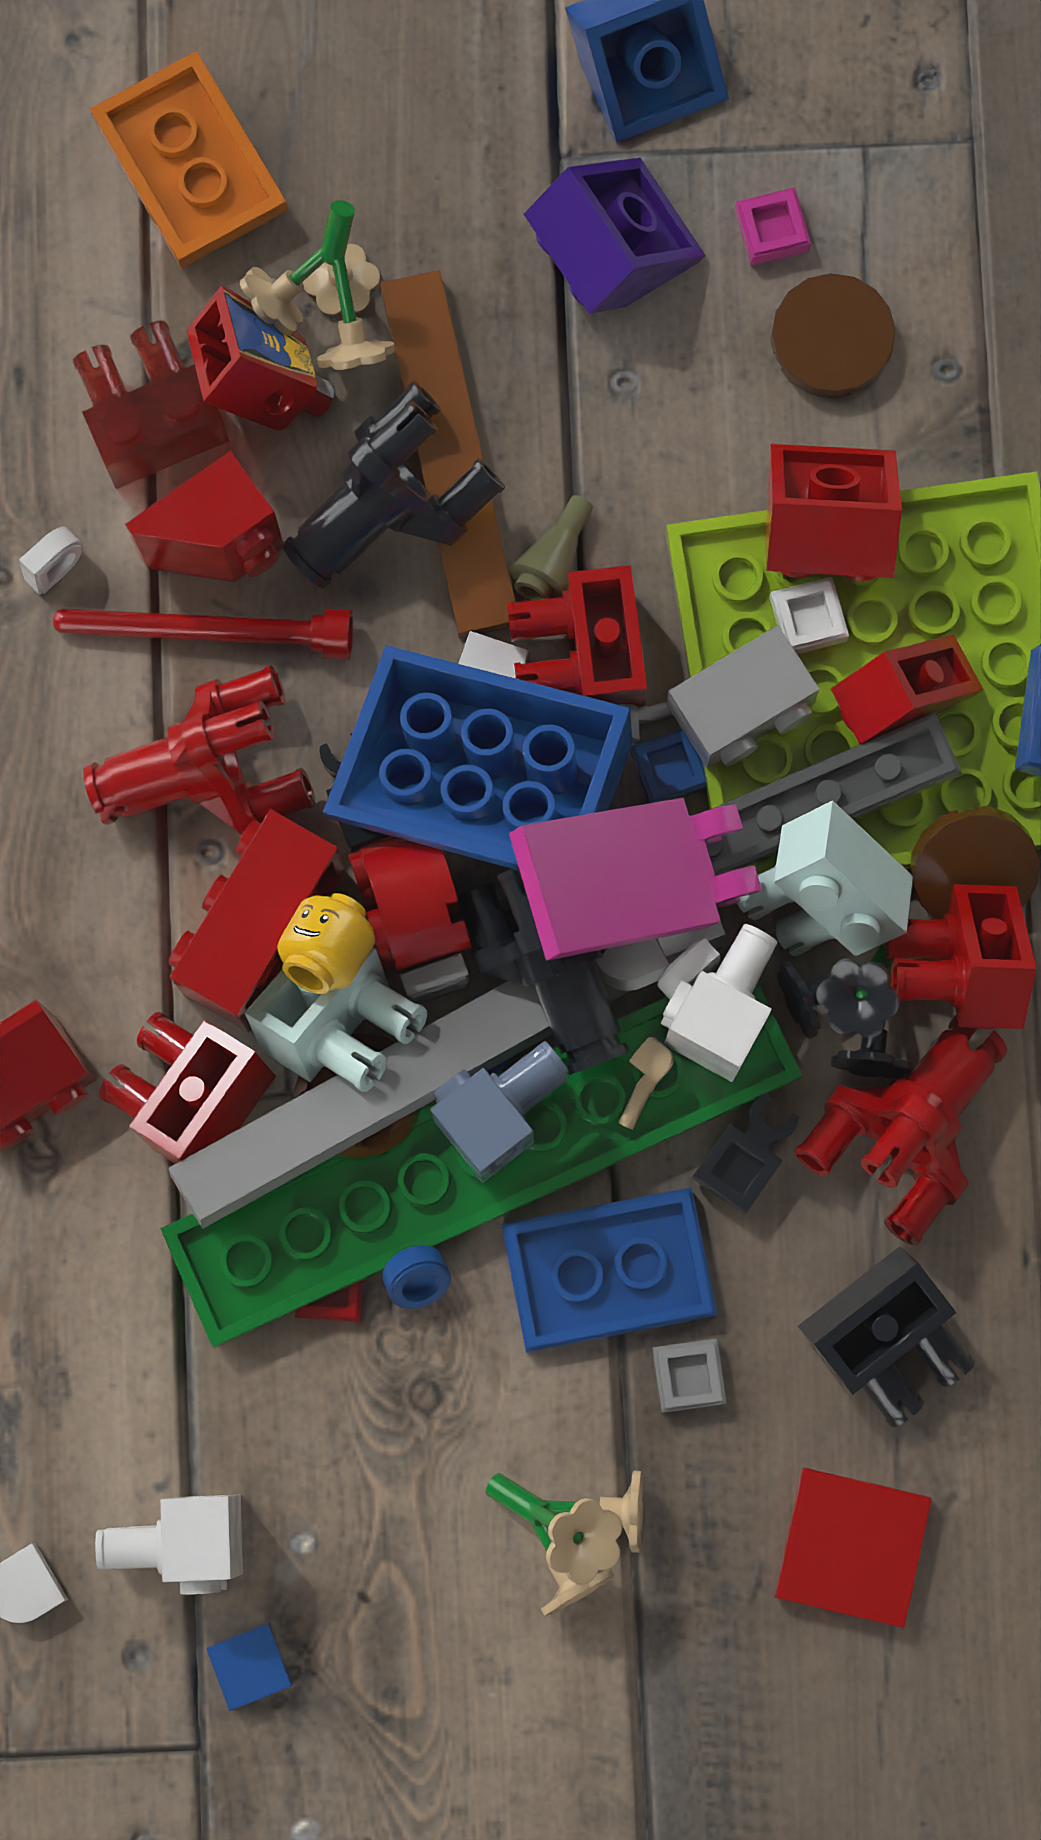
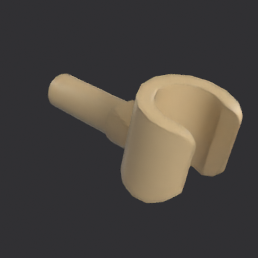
[618,1037,674,1130]

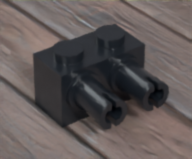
[798,1246,975,1427]

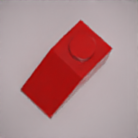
[830,635,984,745]

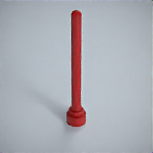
[52,609,353,660]

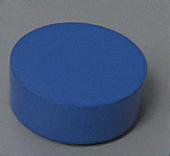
[382,1245,451,1309]

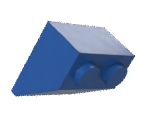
[565,0,729,142]

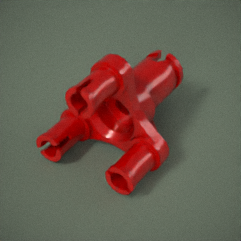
[83,665,316,836]
[794,1015,1008,1246]

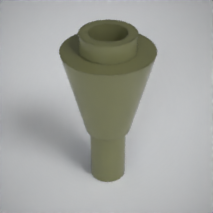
[509,495,593,601]

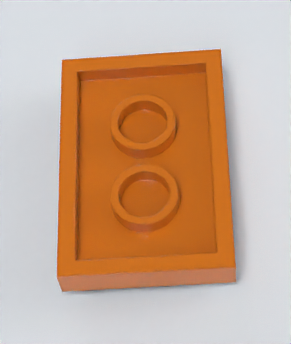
[90,51,288,269]

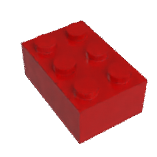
[168,809,346,1033]

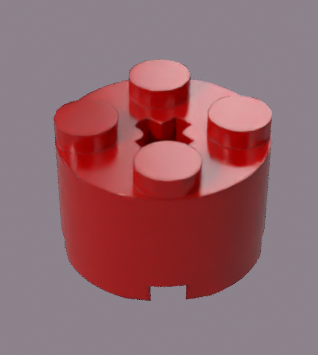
[348,837,471,971]

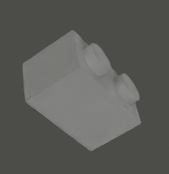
[667,625,819,768]

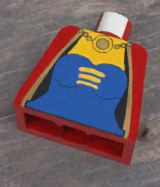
[186,285,334,431]

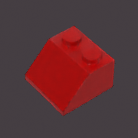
[765,444,902,581]
[125,451,283,582]
[0,999,96,1151]

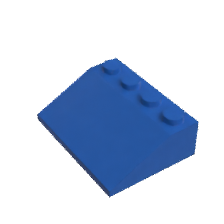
[323,645,633,870]

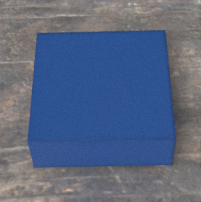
[630,729,707,804]
[206,1622,293,1711]

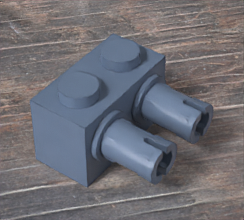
[430,1041,568,1183]

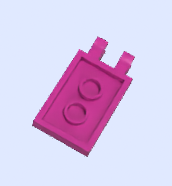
[509,798,762,961]

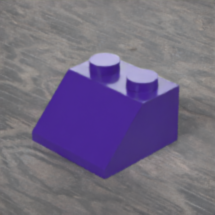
[523,157,706,314]

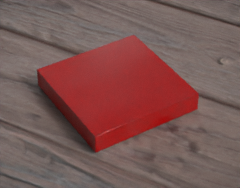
[774,1467,932,1628]

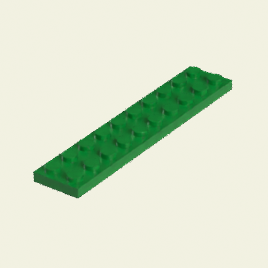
[160,982,802,1348]

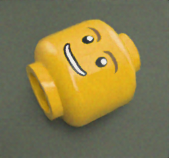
[277,893,375,994]

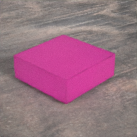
[735,188,811,266]

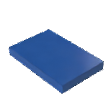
[502,1187,717,1353]

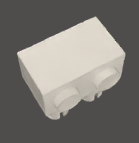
[660,924,777,1082]
[95,1494,243,1594]

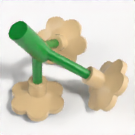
[240,200,395,370]
[485,1471,644,1616]

